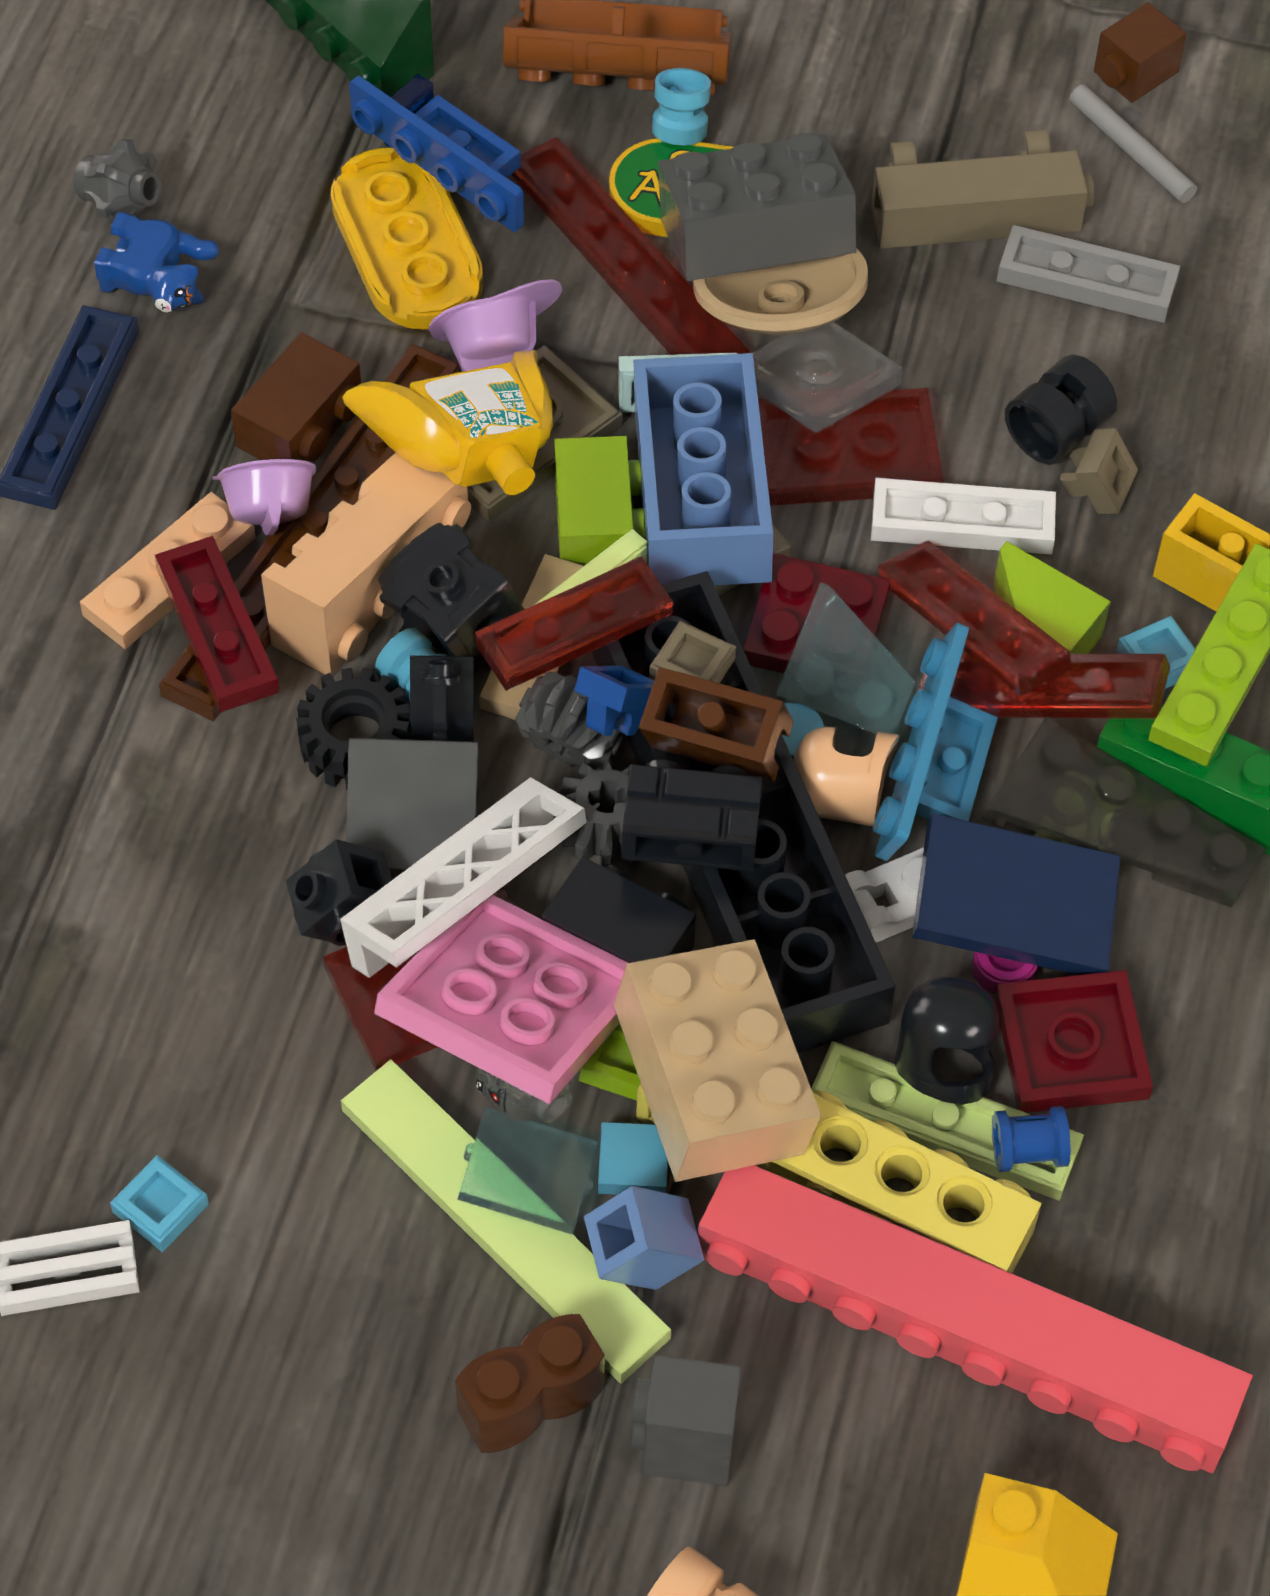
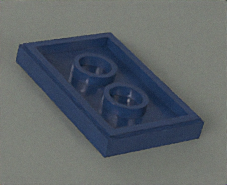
[912,813,1120,975]

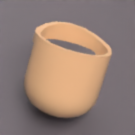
[793,727,900,827]

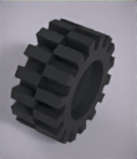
[296,668,410,790]

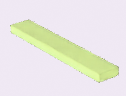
[341,1059,671,1384]

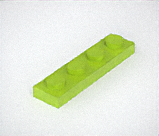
[1148,543,1270,767]

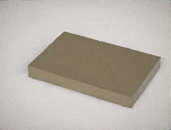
[467,345,622,522]

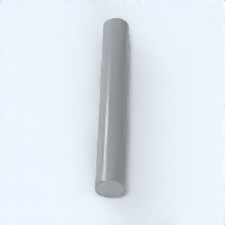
[1069,84,1197,203]

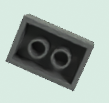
[658,133,856,281]

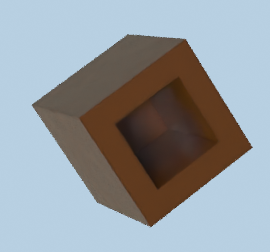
[1094,2,1187,103]

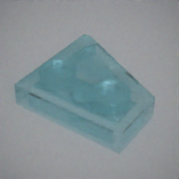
[777,582,917,734]

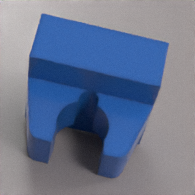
[574,666,654,736]

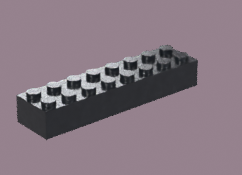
[590,571,895,1053]

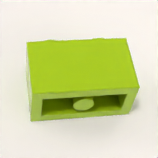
[554,436,645,566]

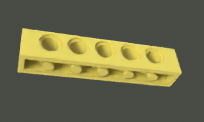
[636,1084,1042,1273]

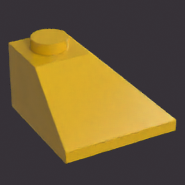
[956,1473,1118,1596]

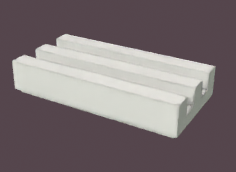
[0,1220,140,1316]

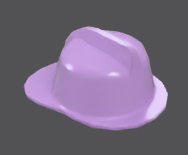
[429,279,562,372]
[213,459,316,535]

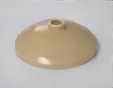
[693,248,868,335]

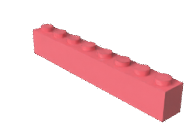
[698,1165,1253,1474]

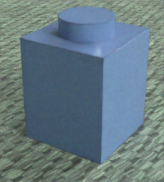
[584,1186,704,1290]

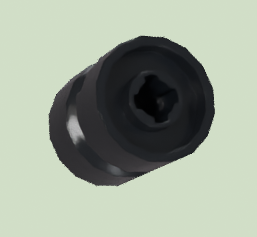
[1005,354,1118,465]

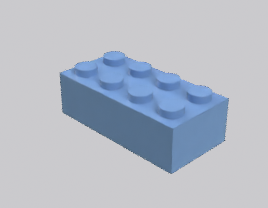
[633,353,773,588]

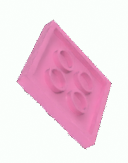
[374,895,628,1104]

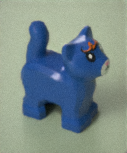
[94,212,219,313]

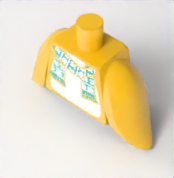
[343,350,553,495]

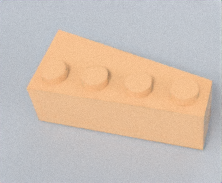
[261,453,471,677]

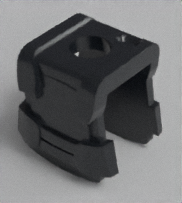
[378,523,526,673]

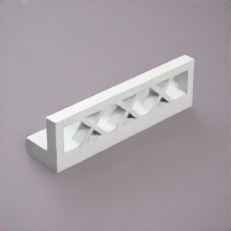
[340,777,587,978]

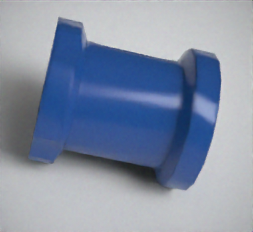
[992,1106,1071,1172]

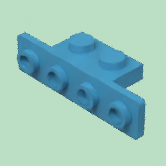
[873,622,998,861]

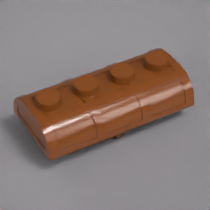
[503,0,732,95]

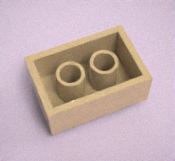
[614,939,821,1182]

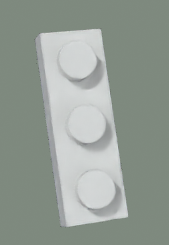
[871,478,1056,555]

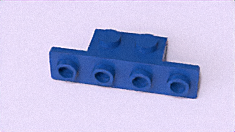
[349,76,524,232]

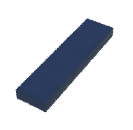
[0,305,139,510]

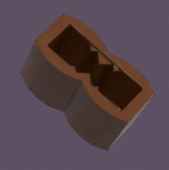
[455,1314,605,1453]

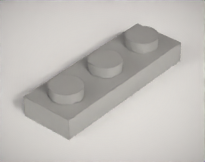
[996,225,1180,323]

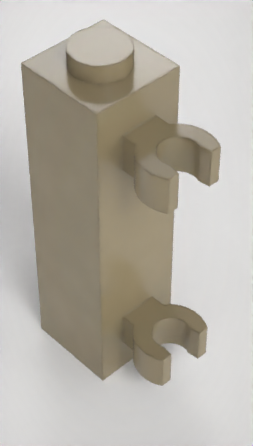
[871,130,1094,249]

